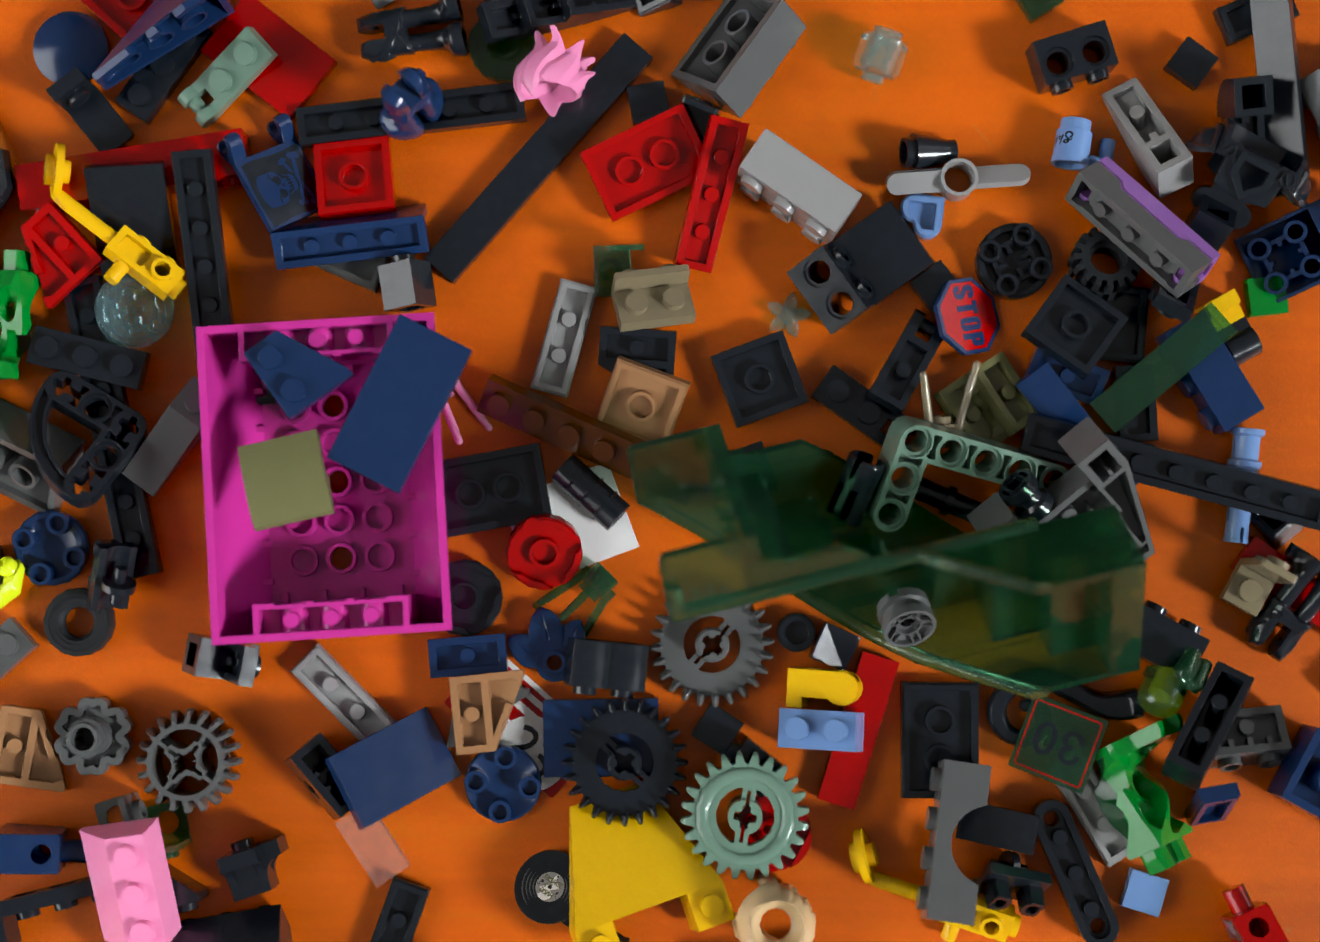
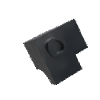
[216,834,289,902]

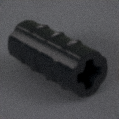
[552,454,630,530]

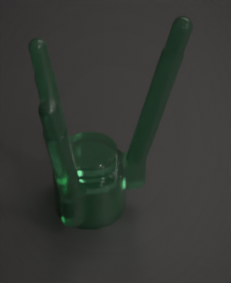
[533,562,619,638]

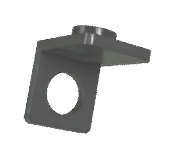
[94,791,148,825]

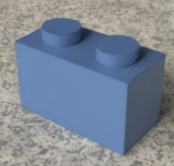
[778,708,865,752]

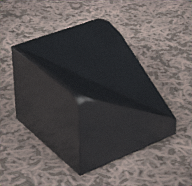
[809,621,861,670]

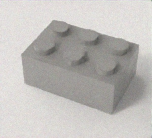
[736,128,862,245]

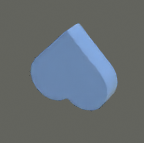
[899,194,945,241]

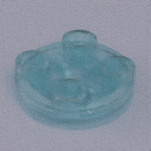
[94,273,175,348]

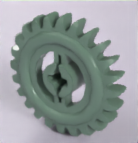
[681,750,810,880]

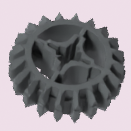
[136,708,243,814]

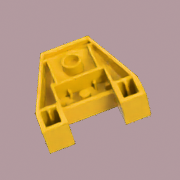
[569,784,736,942]

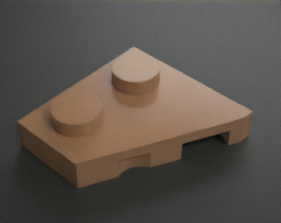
[0,704,67,792]

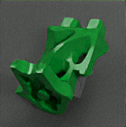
[0,249,41,380]

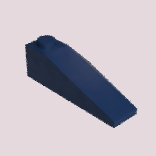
[92,0,236,90]

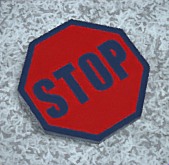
[933,277,1000,356]

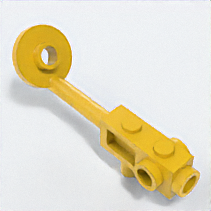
[43,143,187,301]
[849,828,1021,942]

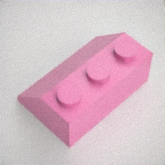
[79,817,182,942]

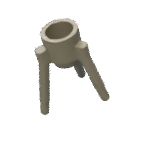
[919,360,981,448]

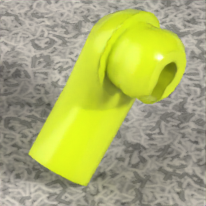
[0,556,25,609]

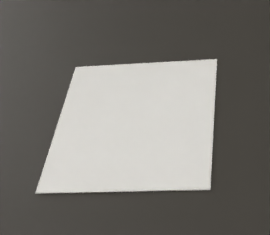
[511,465,639,569]

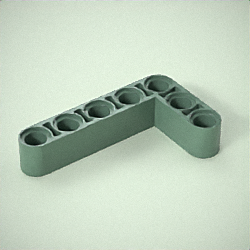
[865,416,1068,532]

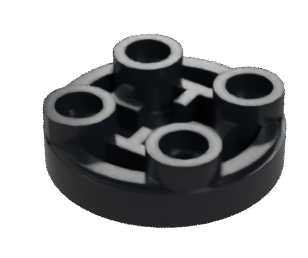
[975,223,1053,300]

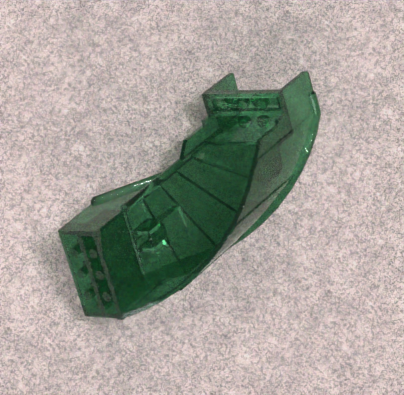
[627,424,1147,700]

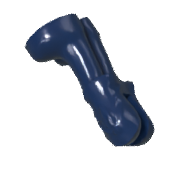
[379,67,444,140]

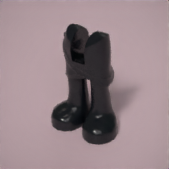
[356,0,468,63]
[1245,542,1320,662]

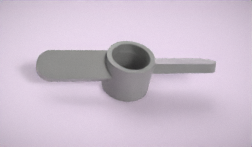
[886,158,1031,202]

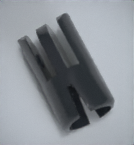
[825,450,885,529]

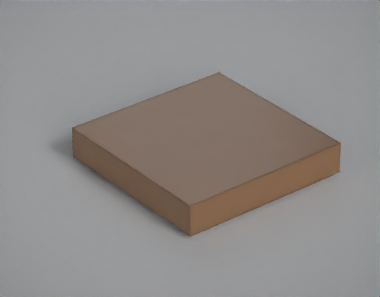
[596,355,691,450]

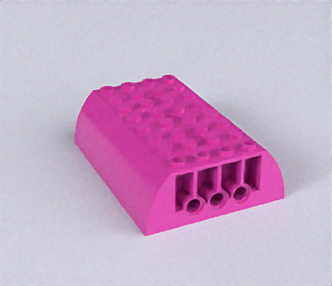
[196,312,453,645]

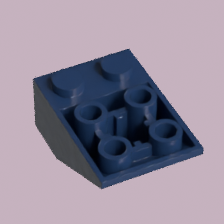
[1234,199,1320,303]

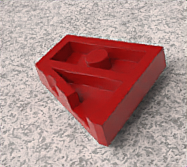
[20,201,106,309]

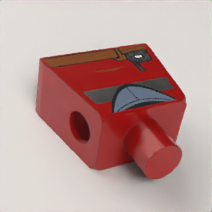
[1221,883,1289,942]

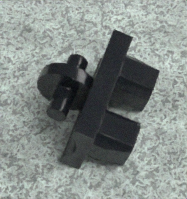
[86,539,138,611]
[971,850,1052,917]

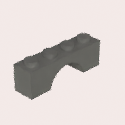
[916,759,992,926]

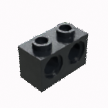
[1025,20,1119,96]
[787,242,876,335]

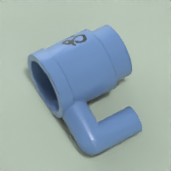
[1051,116,1116,170]

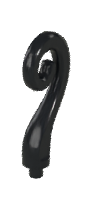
[986,670,1155,747]

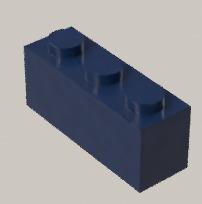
[1154,310,1264,435]

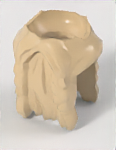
[732,874,816,942]

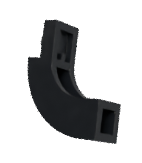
[1147,194,1237,323]

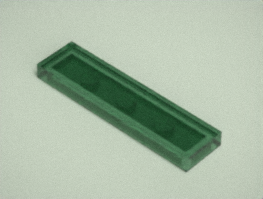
[1089,302,1237,433]

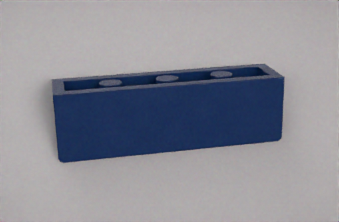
[270,203,430,270]

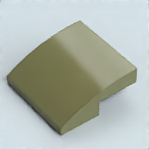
[933,351,1038,458]
[238,429,335,531]

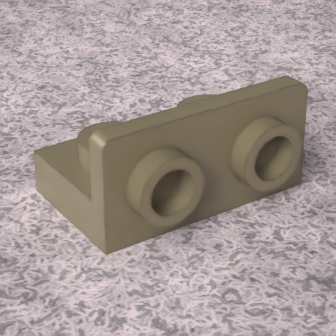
[611,264,696,332]

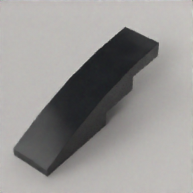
[476,0,637,45]

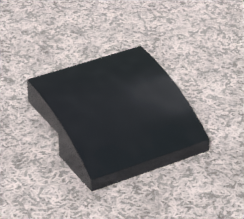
[833,201,935,309]

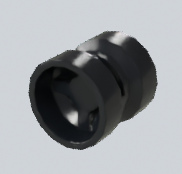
[999,469,1054,524]

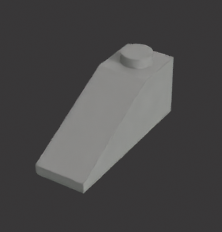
[1102,77,1194,199]

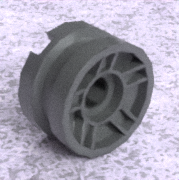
[876,587,937,647]

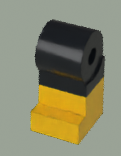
[1194,289,1262,366]

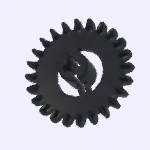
[561,698,689,827]

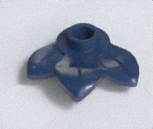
[508,607,586,682]

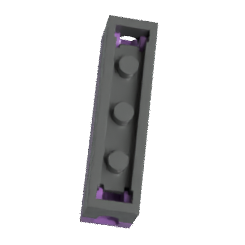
[1064,156,1221,299]

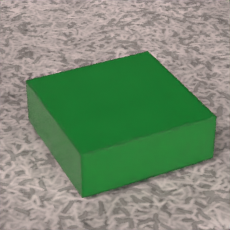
[1243,276,1289,318]

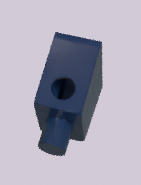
[0,823,86,874]

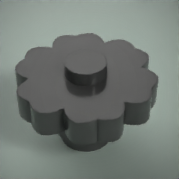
[54,697,134,775]

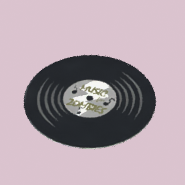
[514,850,569,924]

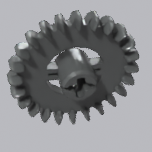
[649,581,775,708]

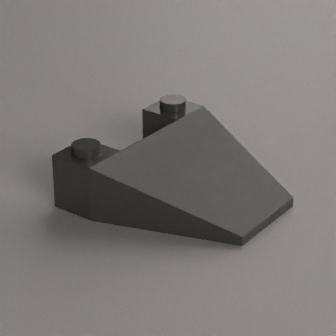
[966,416,1155,601]

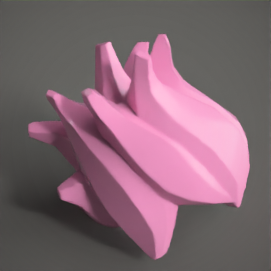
[513,25,595,117]

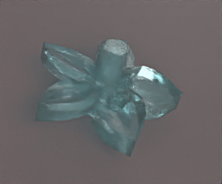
[767,292,811,338]

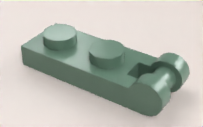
[177,26,278,128]

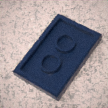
[543,697,659,778]
[324,706,461,830]

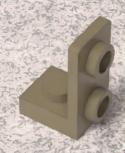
[1218,555,1298,617]

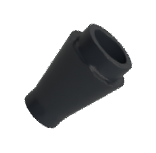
[899,133,958,170]

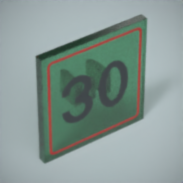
[1008,693,1109,794]

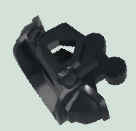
[1184,117,1311,229]

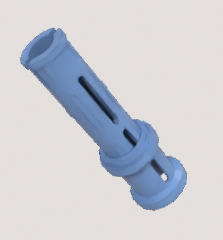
[1223,427,1266,544]

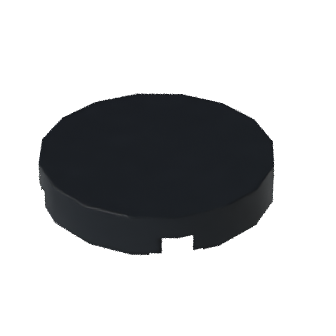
[447,559,504,636]

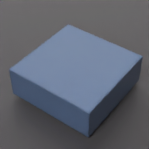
[1119,867,1170,917]

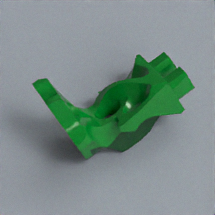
[1092,713,1193,876]

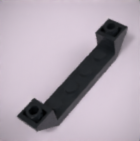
[0,863,209,942]

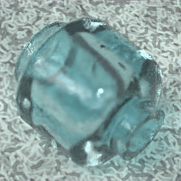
[853,25,908,85]

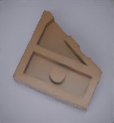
[449,669,525,755]

